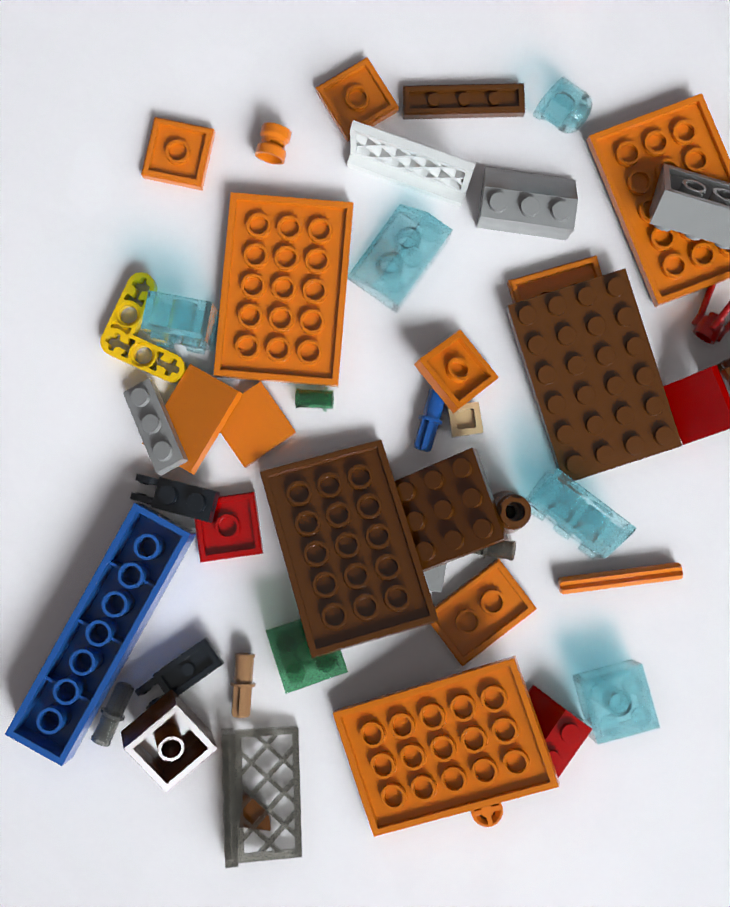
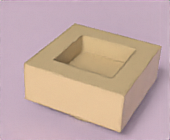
[447,402,483,438]

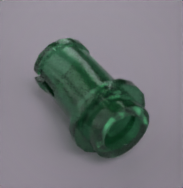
[295,387,334,412]

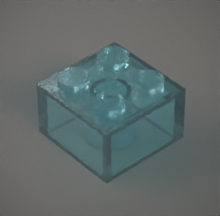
[141,290,219,354]
[572,659,660,744]

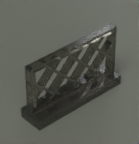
[221,725,302,868]

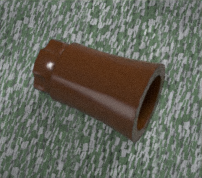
[493,491,531,534]

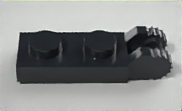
[130,474,220,523]
[135,637,225,709]

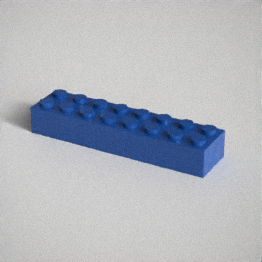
[5,503,197,766]

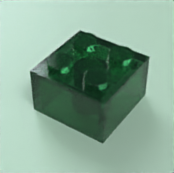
[266,619,348,694]

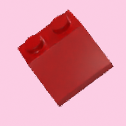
[528,685,592,778]

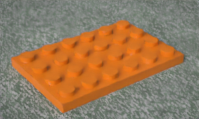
[586,93,730,307]
[213,192,354,387]
[333,656,560,837]

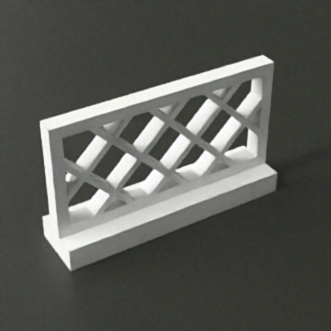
[347,120,475,208]

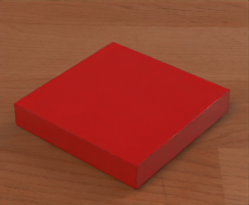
[663,365,730,445]
[195,491,264,563]

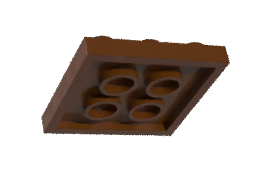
[395,447,508,572]

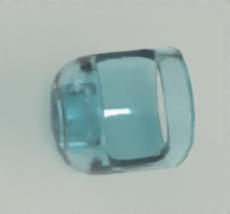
[533,76,593,134]

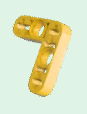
[100,272,187,383]

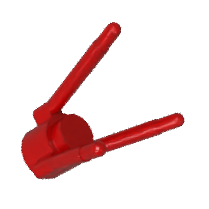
[691,284,730,345]

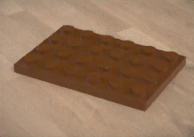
[505,268,682,484]
[260,439,438,659]

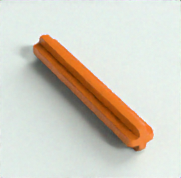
[558,562,683,594]

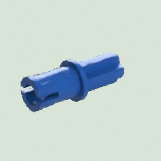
[414,389,445,452]

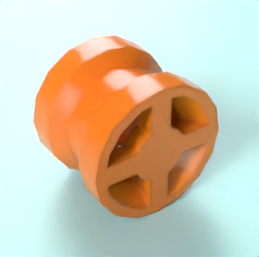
[470,803,503,827]

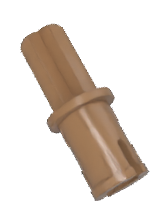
[230,652,256,718]

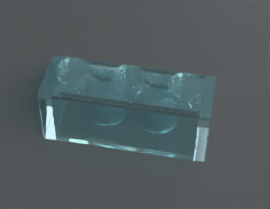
[348,204,453,313]
[526,468,637,559]

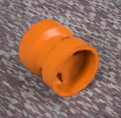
[255,122,292,165]

